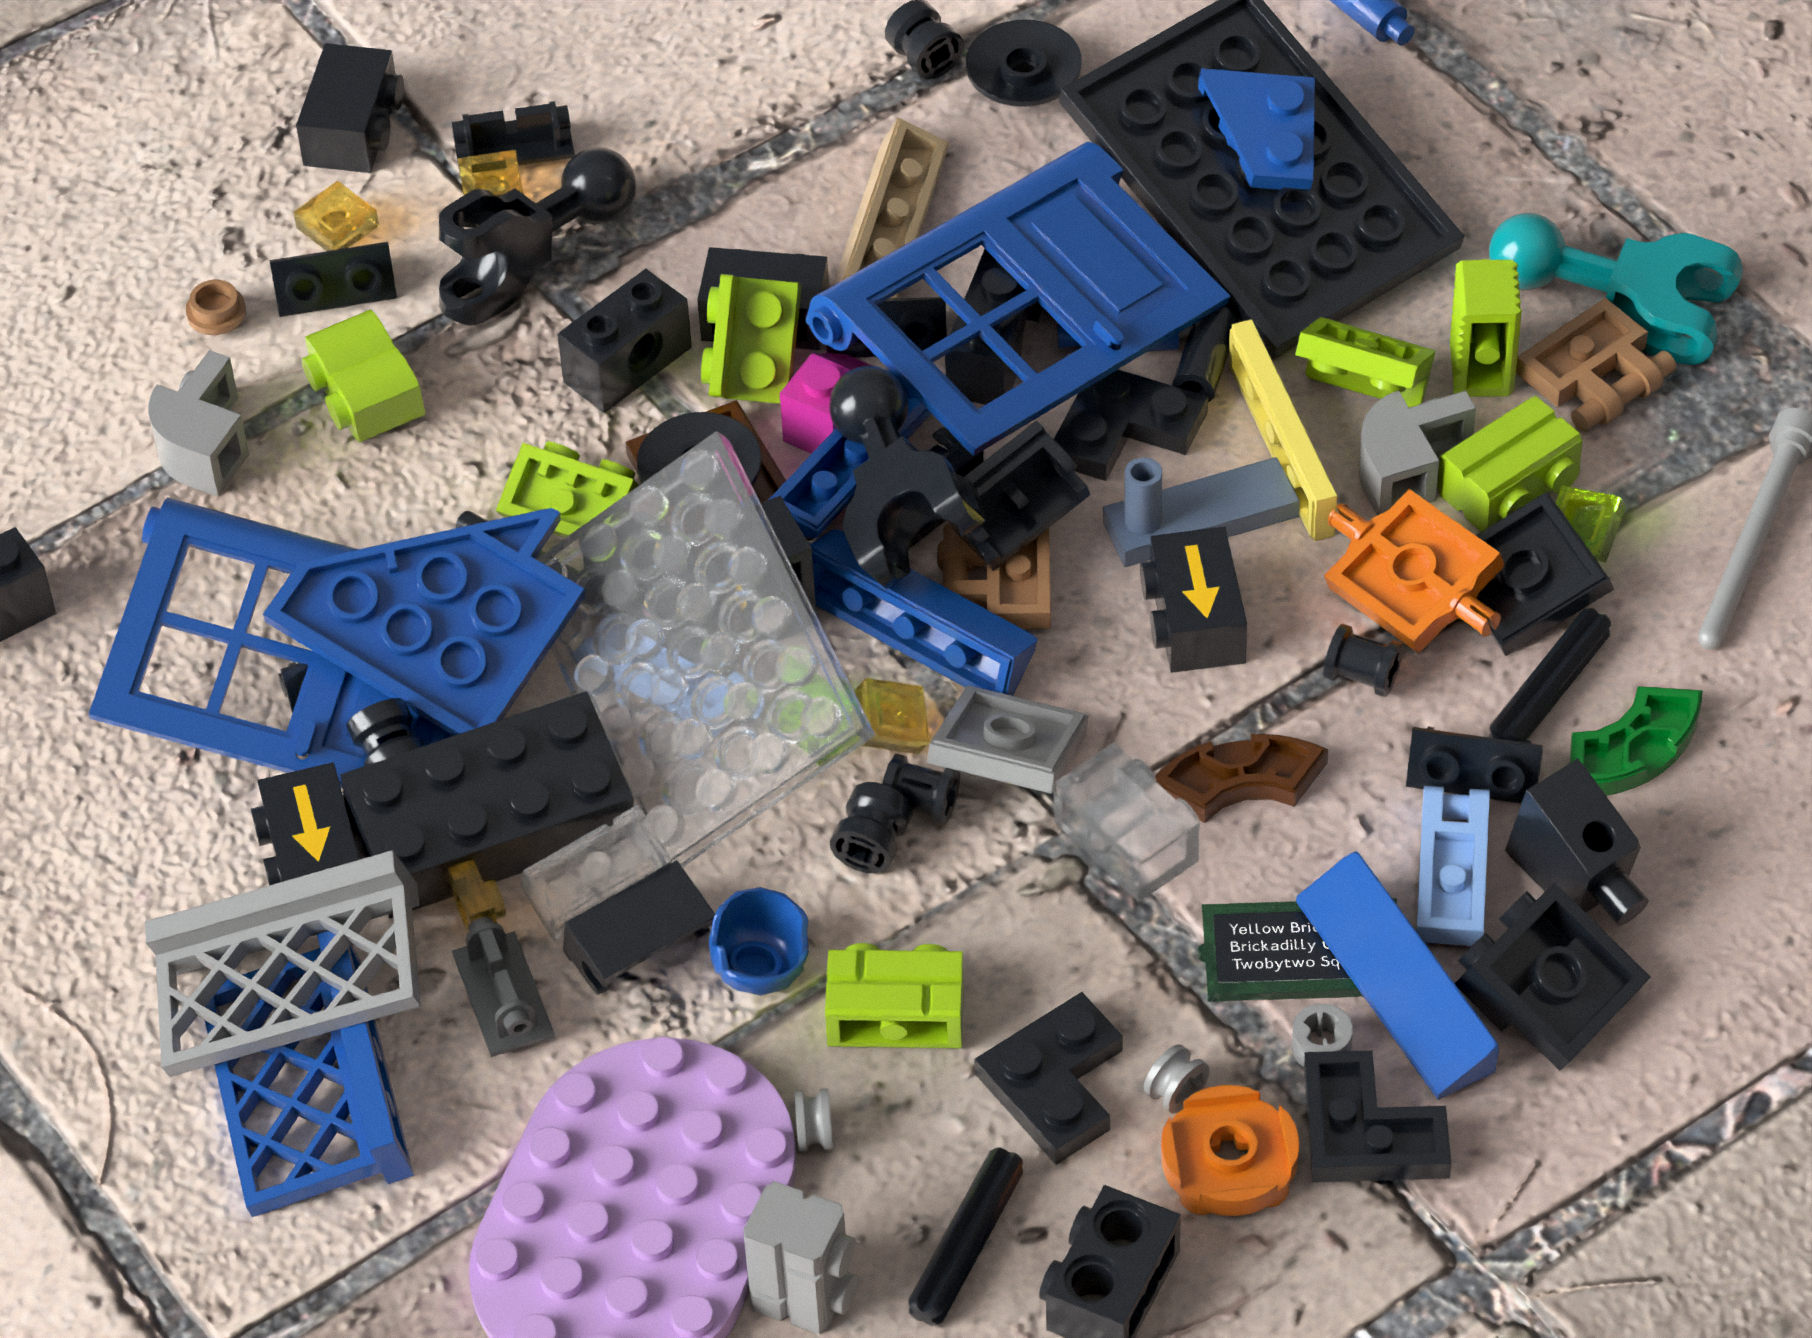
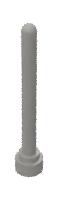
[1698,408,1812,650]

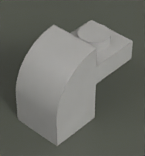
[148,350,249,497]
[1359,391,1476,516]

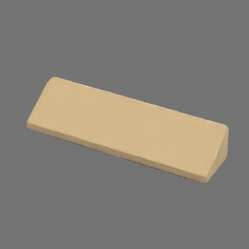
[832,117,950,298]

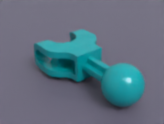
[1489,213,1743,365]

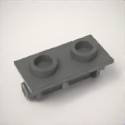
[452,917,555,1057]

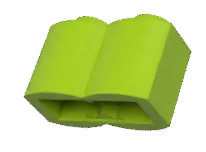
[301,309,426,443]

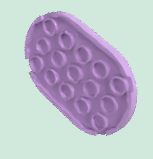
[469,1037,796,1338]

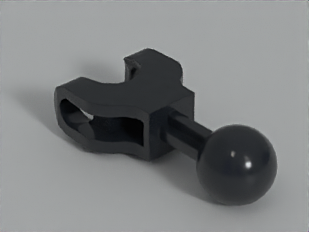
[439,147,636,326]
[829,366,986,590]

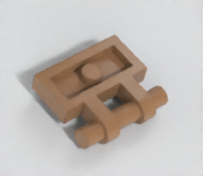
[1516,298,1676,432]
[937,522,1051,629]

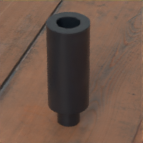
[1172,303,1238,403]

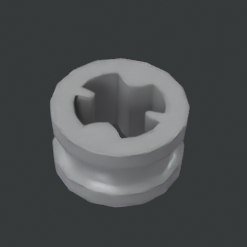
[1292,1004,1353,1067]
[1144,1044,1209,1114]
[794,1088,833,1152]

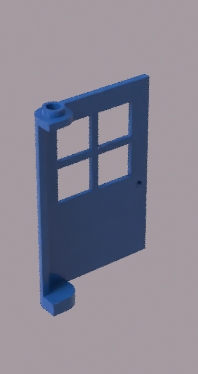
[806,142,1230,456]
[88,497,453,788]

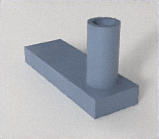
[1103,457,1300,567]

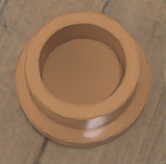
[186,279,246,335]

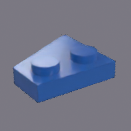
[1198,68,1315,190]

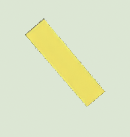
[1229,319,1337,541]

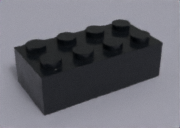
[341,691,635,919]

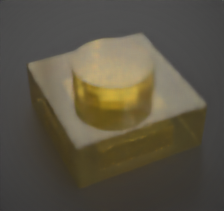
[457,150,523,196]
[293,181,379,251]
[855,678,930,754]
[448,859,506,934]

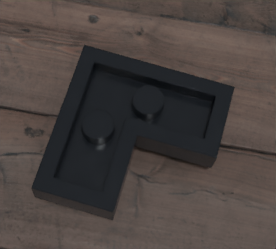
[1054,369,1208,481]
[974,992,1123,1165]
[1304,1050,1451,1182]

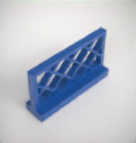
[204,930,414,1217]

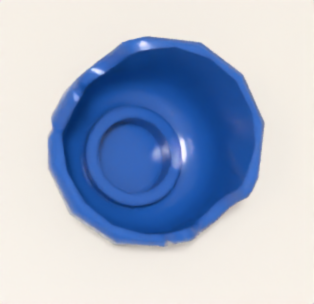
[709,887,809,996]

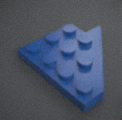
[263,508,585,736]

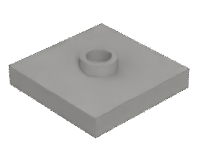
[927,685,1089,794]

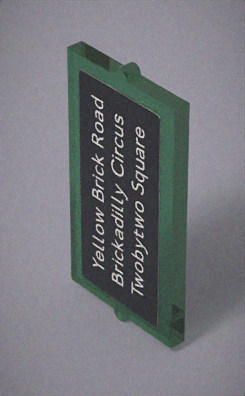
[1198,898,1397,1002]

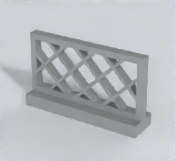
[145,850,421,1077]

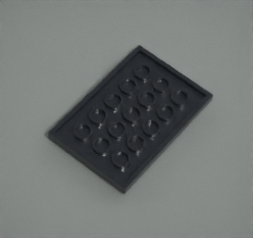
[1058,0,1465,360]

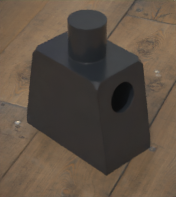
[1505,758,1649,926]

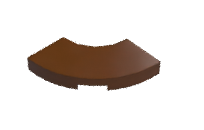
[1150,734,1328,823]

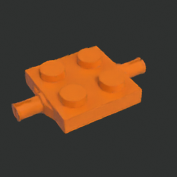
[1324,489,1505,654]

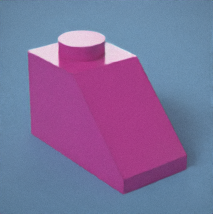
[780,353,873,454]

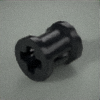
[1323,624,1403,697]
[882,753,960,825]

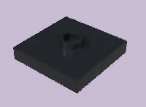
[1476,492,1614,656]

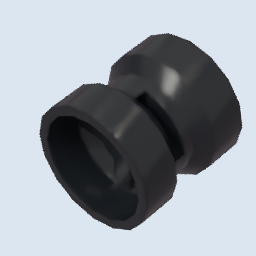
[885,0,964,80]
[346,698,425,766]
[830,782,913,874]

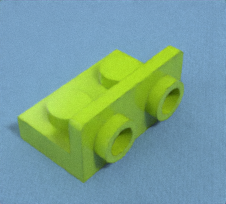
[701,274,802,404]
[1295,317,1436,408]
[495,441,648,548]

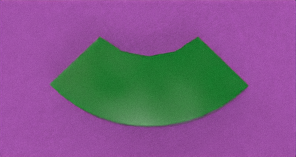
[1570,686,1703,796]

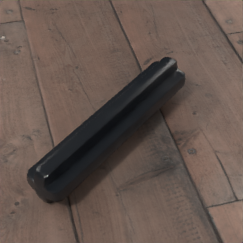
[1489,608,1611,743]
[908,1147,1023,1326]

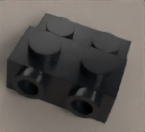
[1454,882,1651,1071]

